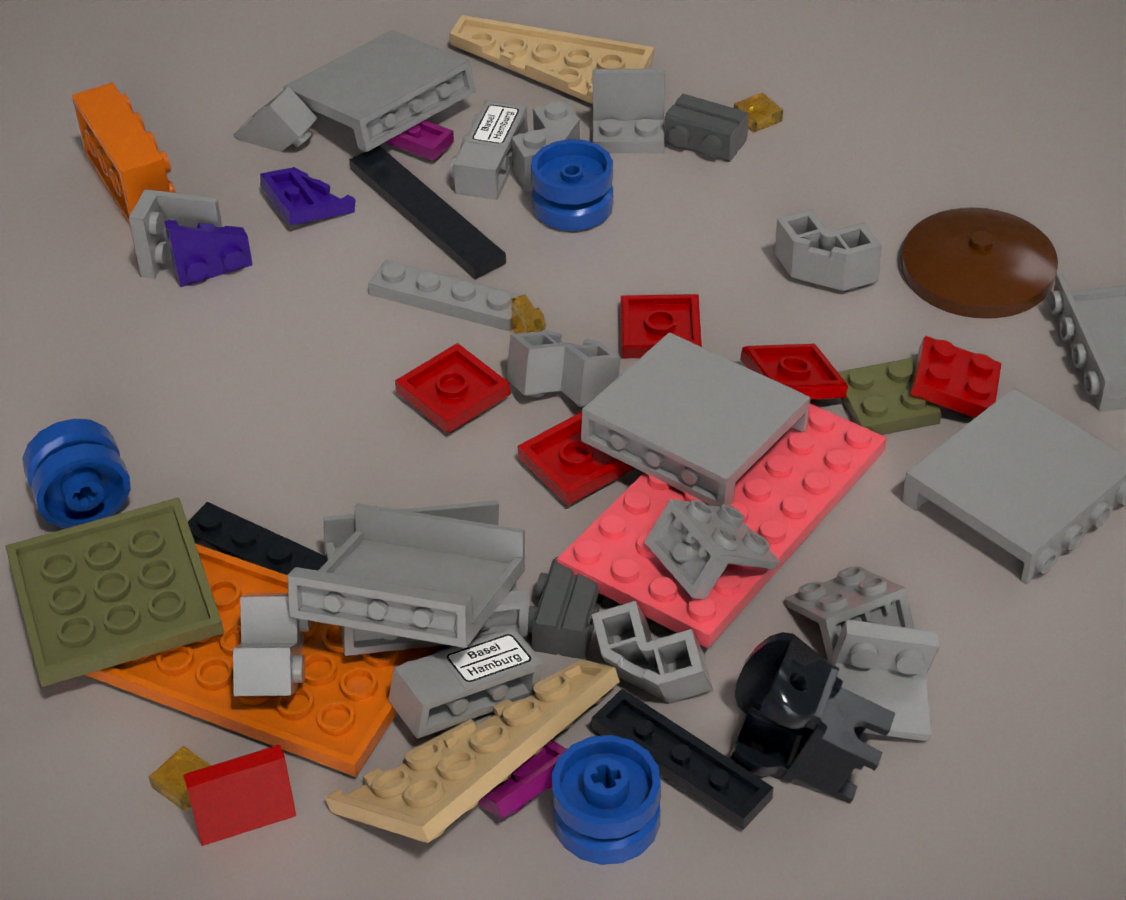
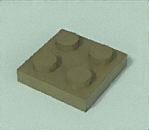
[838,358,941,435]

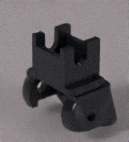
[729,632,895,804]

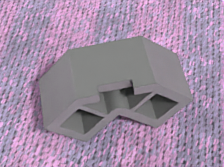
[511,100,580,192]
[775,209,882,291]
[506,331,621,408]
[233,593,311,696]
[592,601,713,704]

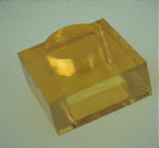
[734,92,783,133]
[511,294,546,334]
[149,746,211,812]

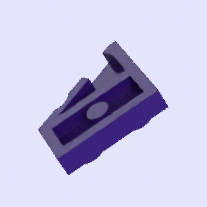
[260,167,356,225]
[164,220,253,287]

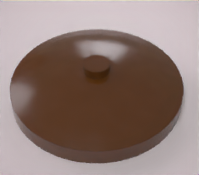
[901,207,1058,319]

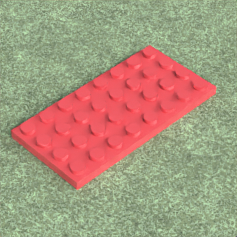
[557,404,887,648]

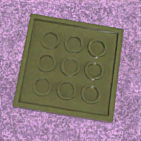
[5,497,224,687]

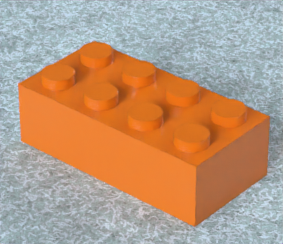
[72,82,176,225]

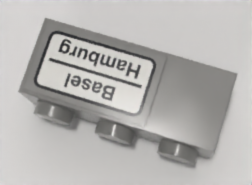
[450,101,528,200]
[389,627,543,739]

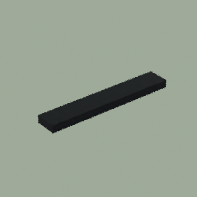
[349,146,506,279]

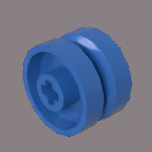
[531,139,614,231]
[22,418,131,528]
[552,735,661,865]

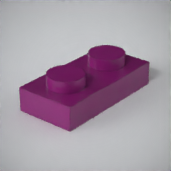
[385,120,454,161]
[478,740,567,819]

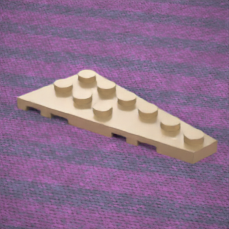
[450,15,654,104]
[325,659,620,843]

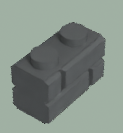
[665,93,748,162]
[528,557,604,659]

